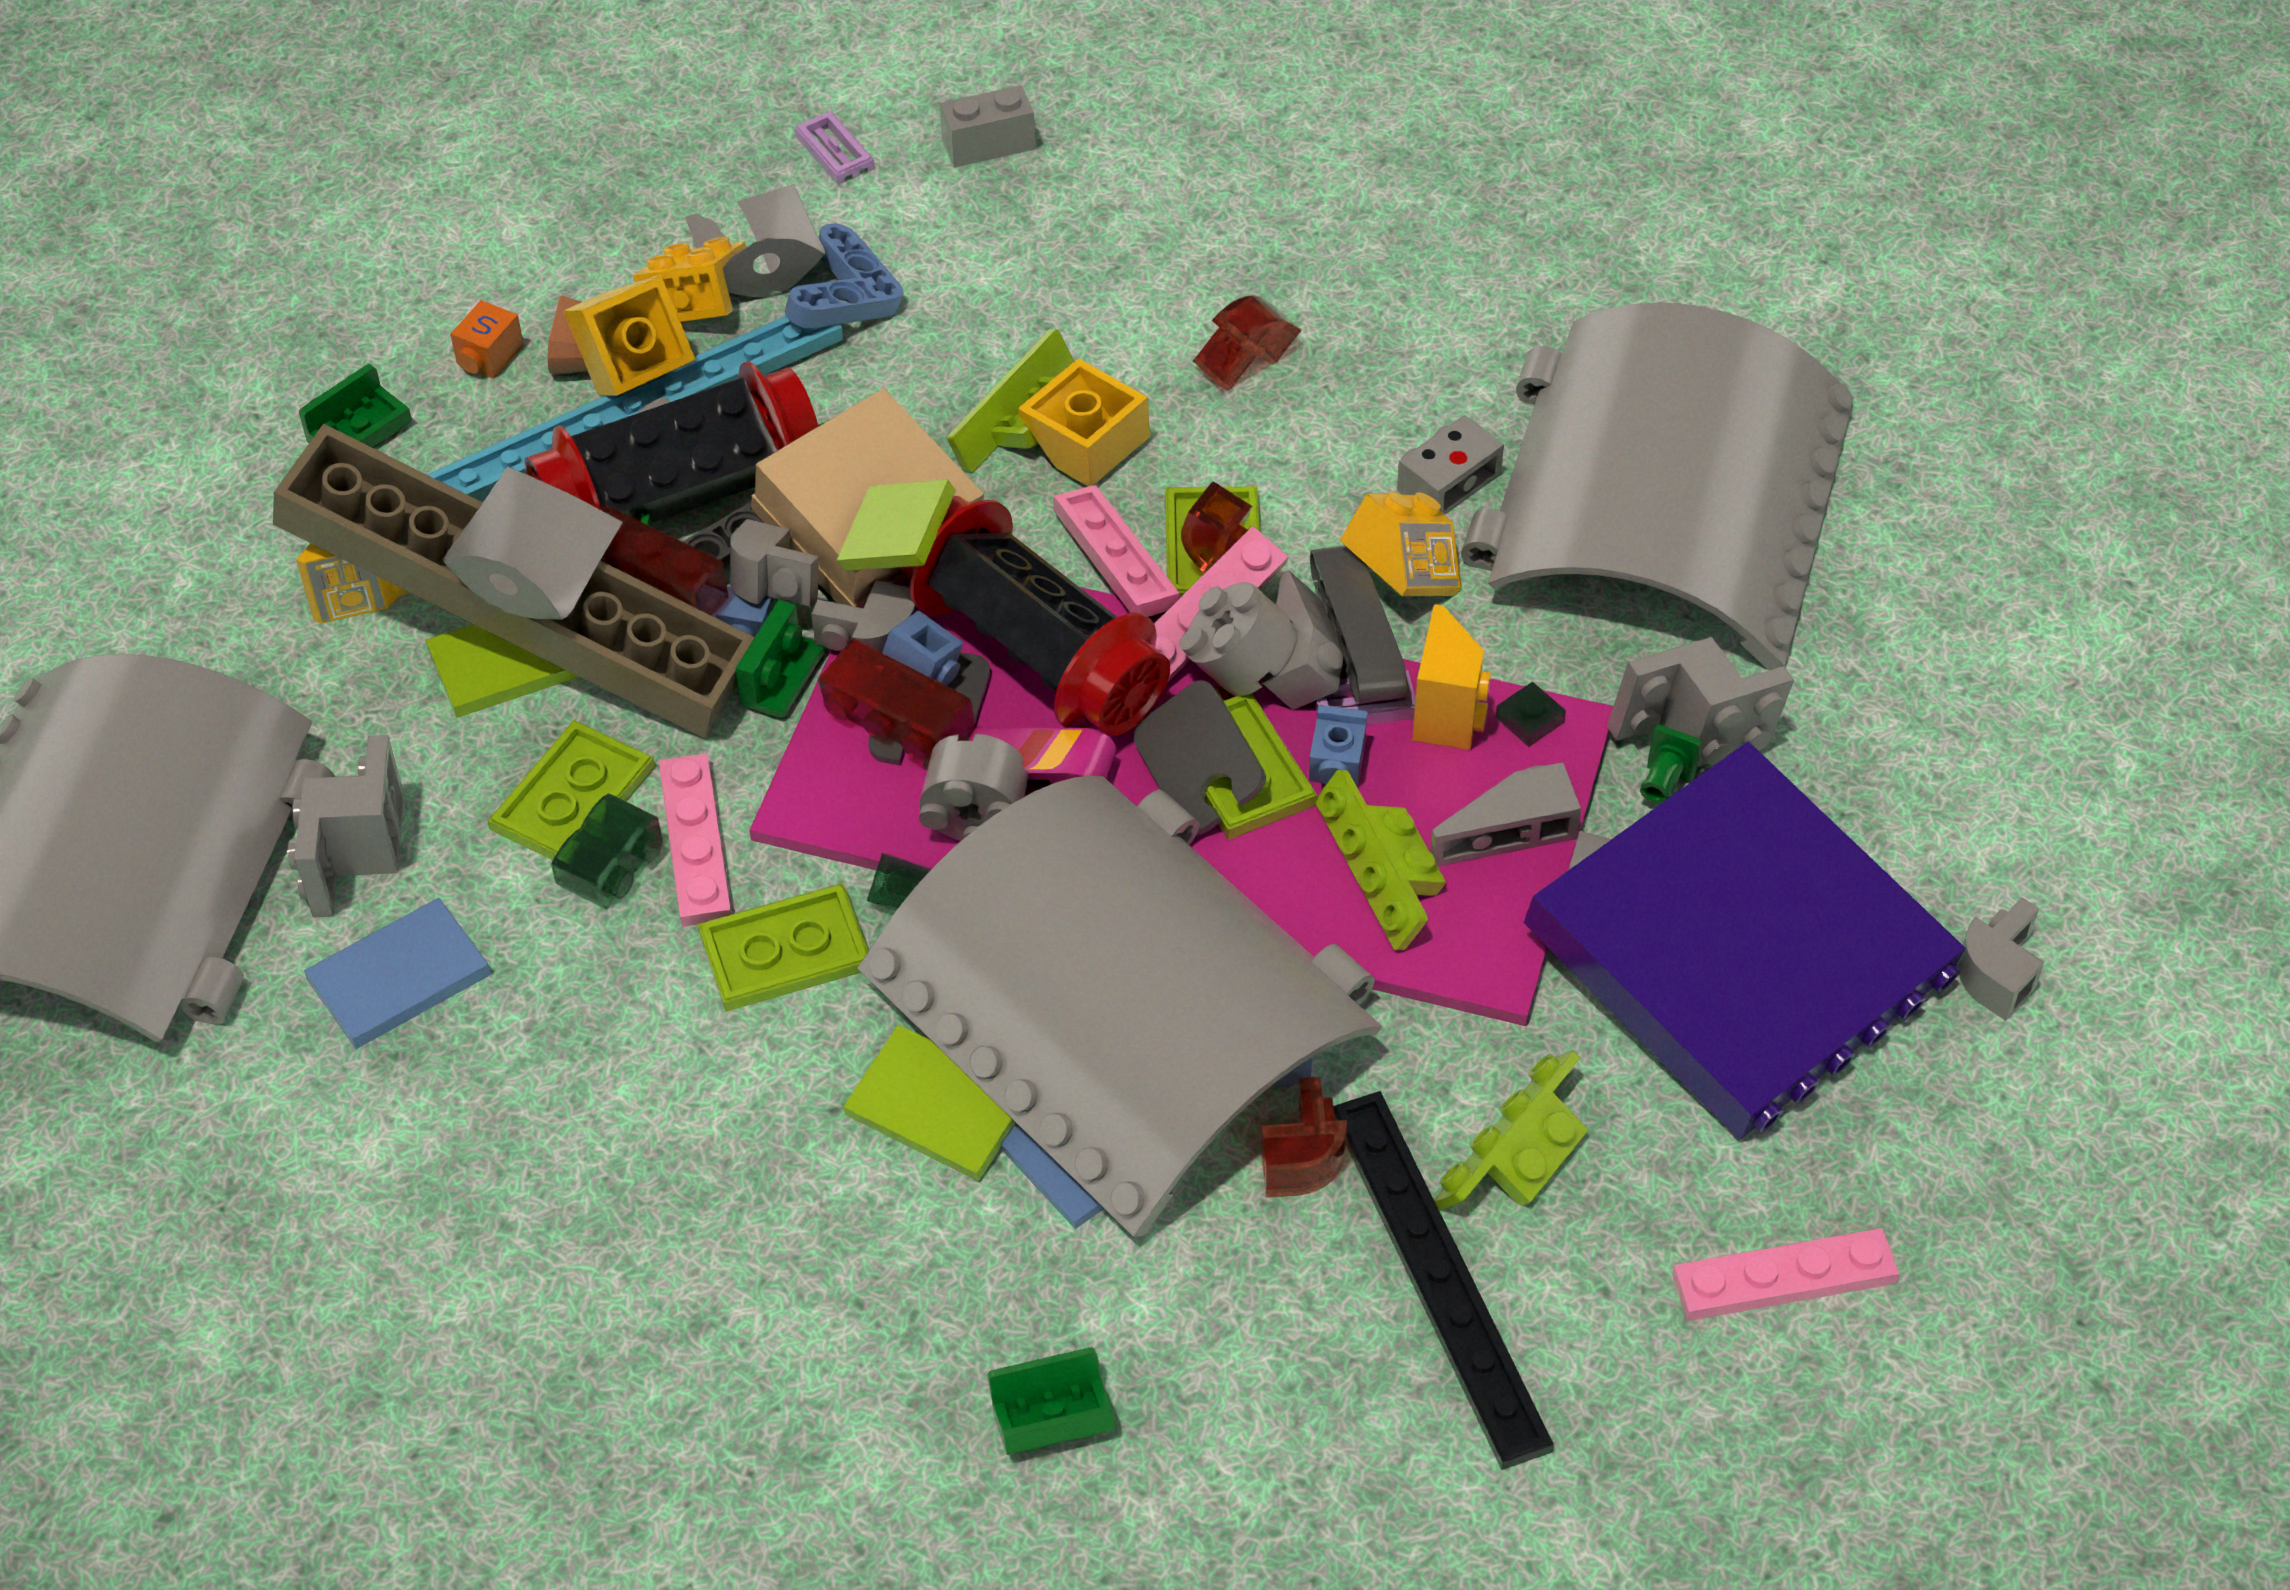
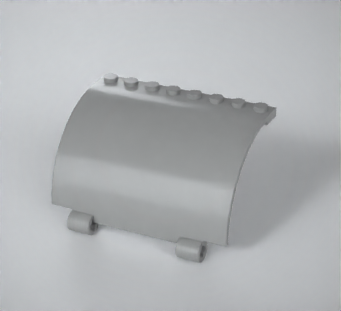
[1461,303,1854,670]
[0,654,335,1043]
[858,776,1383,1237]

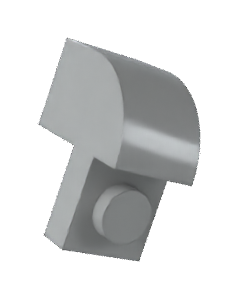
[730,519,819,607]
[812,580,921,669]
[1958,897,2044,1021]

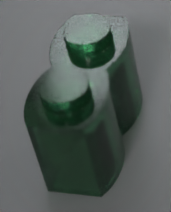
[551,793,663,909]

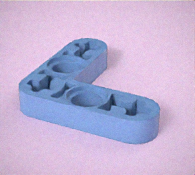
[785,224,903,328]

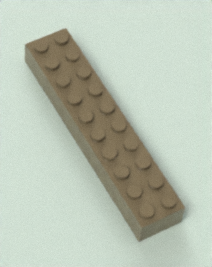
[273,424,755,739]

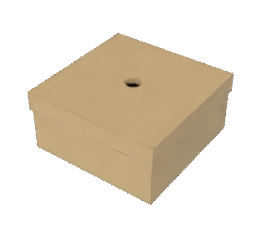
[751,388,984,609]

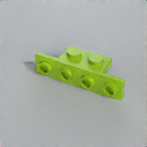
[947,329,1074,472]
[1316,770,1447,950]
[1434,1050,1589,1210]

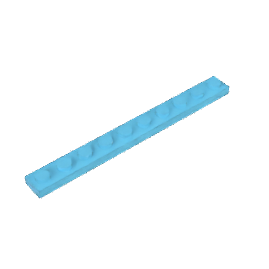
[426,316,843,502]

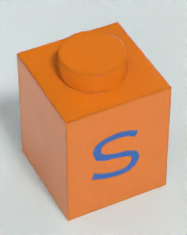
[450,300,524,379]

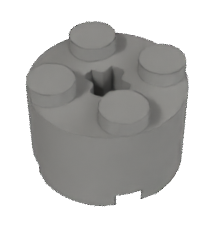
[1179,582,1297,696]
[919,734,1029,841]

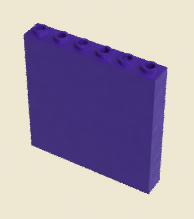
[1523,741,1966,1141]

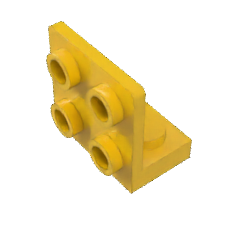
[633,237,746,322]

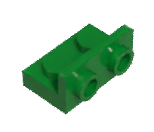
[735,599,824,718]

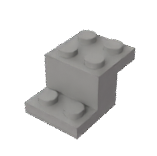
[1607,637,1794,767]
[288,735,405,918]

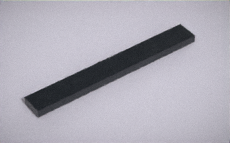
[1331,1091,1554,1470]

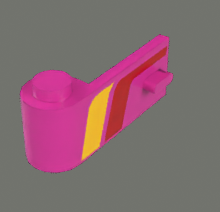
[969,728,1116,784]

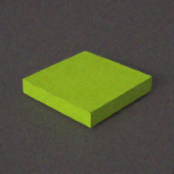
[837,479,956,571]

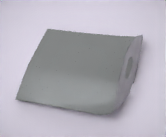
[685,184,825,298]
[443,466,623,619]

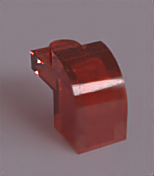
[1193,295,1302,390]
[1181,481,1252,573]
[1261,1077,1347,1198]

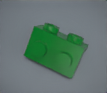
[299,364,412,448]
[987,1347,1116,1455]

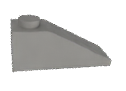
[1262,570,1344,710]
[1430,762,1581,866]

